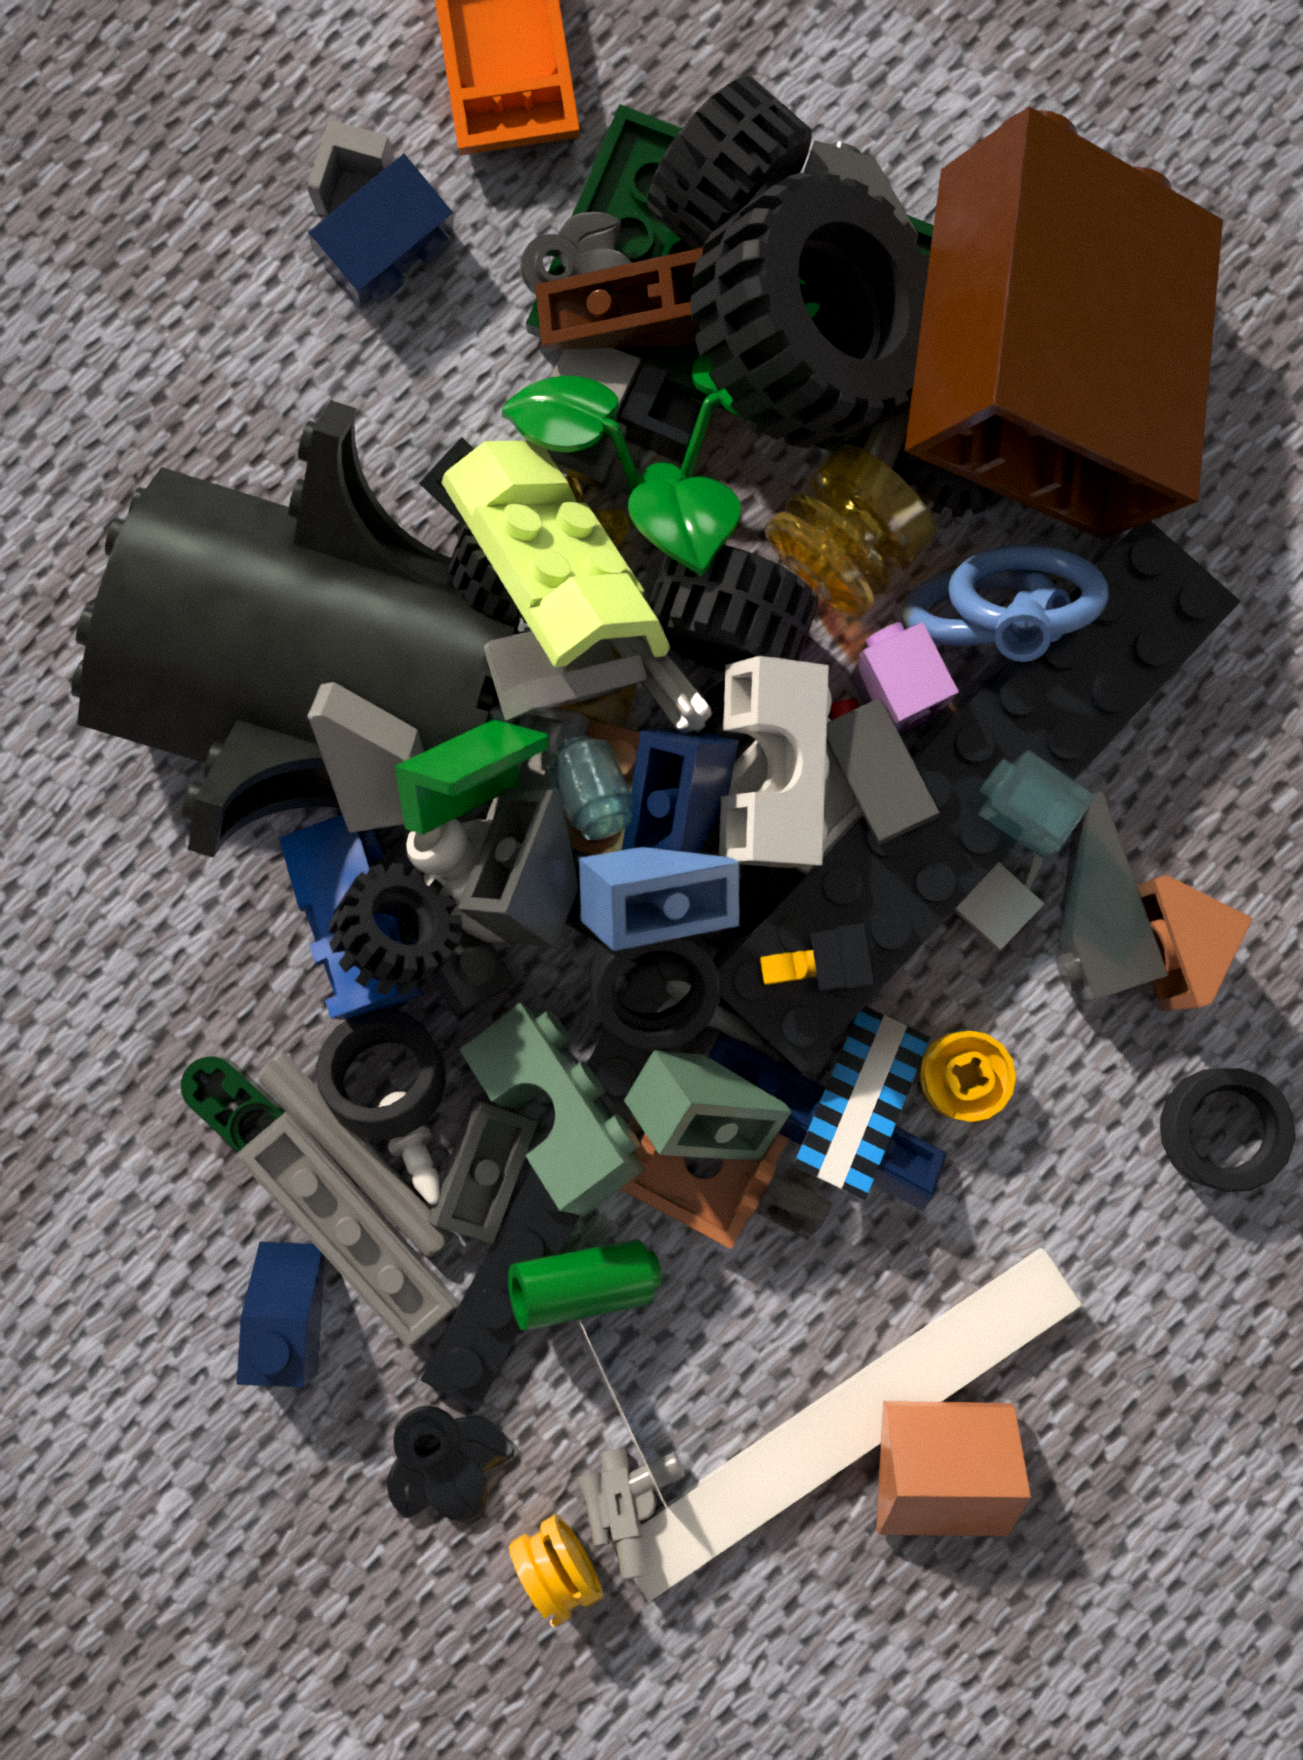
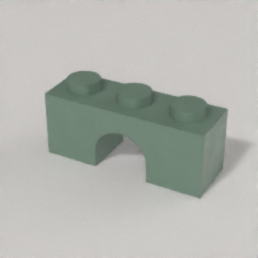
[459,1002,645,1216]

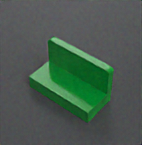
[394,719,549,835]

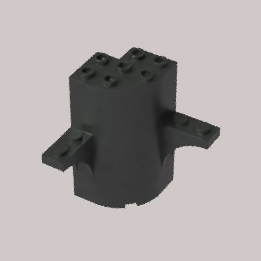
[71,400,521,858]

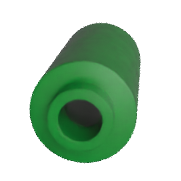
[508,1239,662,1331]

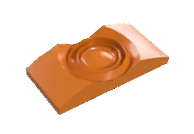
[435,0,580,156]

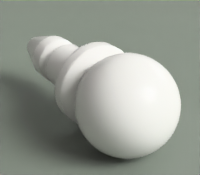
[377,1092,440,1205]

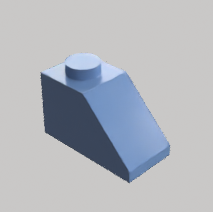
[579,847,739,951]

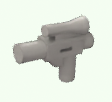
[577,1448,685,1580]

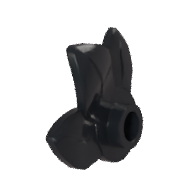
[387,1406,514,1522]

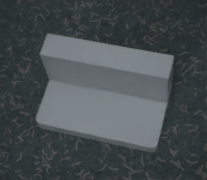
[484,631,648,721]

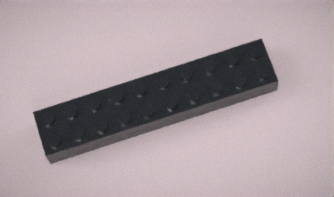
[718,521,1241,1073]

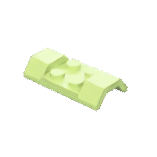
[441,441,670,667]

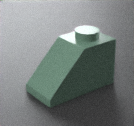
[624,1050,791,1161]

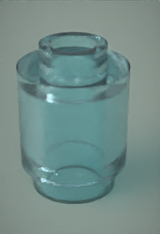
[548,735,633,840]

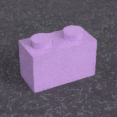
[850,622,959,735]

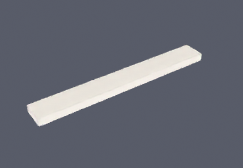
[612,1248,1082,1602]

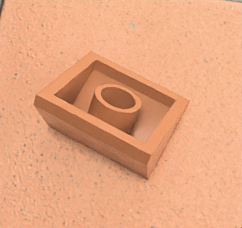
[1136,875,1253,1011]
[876,1401,1031,1536]

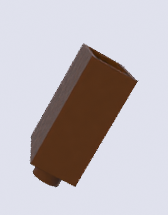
[905,106,1223,540]

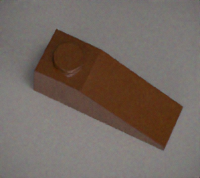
[535,247,703,350]

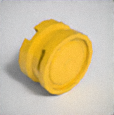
[918,1030,1016,1122]
[509,1513,603,1628]

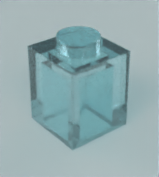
[978,750,1096,859]

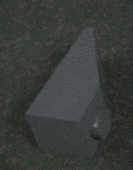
[1056,791,1168,1001]

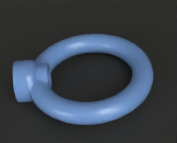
[948,545,1109,662]
[902,567,1071,646]

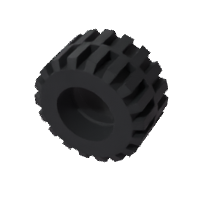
[647,76,812,249]
[648,545,819,672]

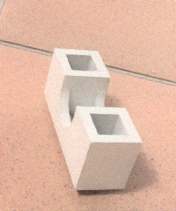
[719,656,831,868]

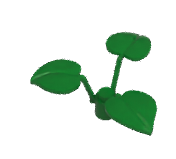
[501,355,741,576]

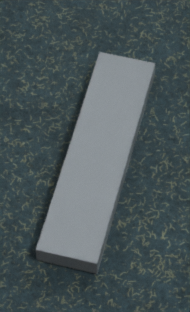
[236,1110,458,1349]

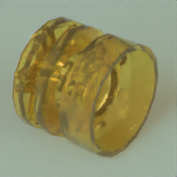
[765,444,937,618]

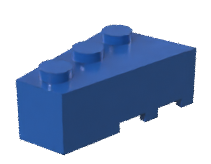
[278,814,425,1020]

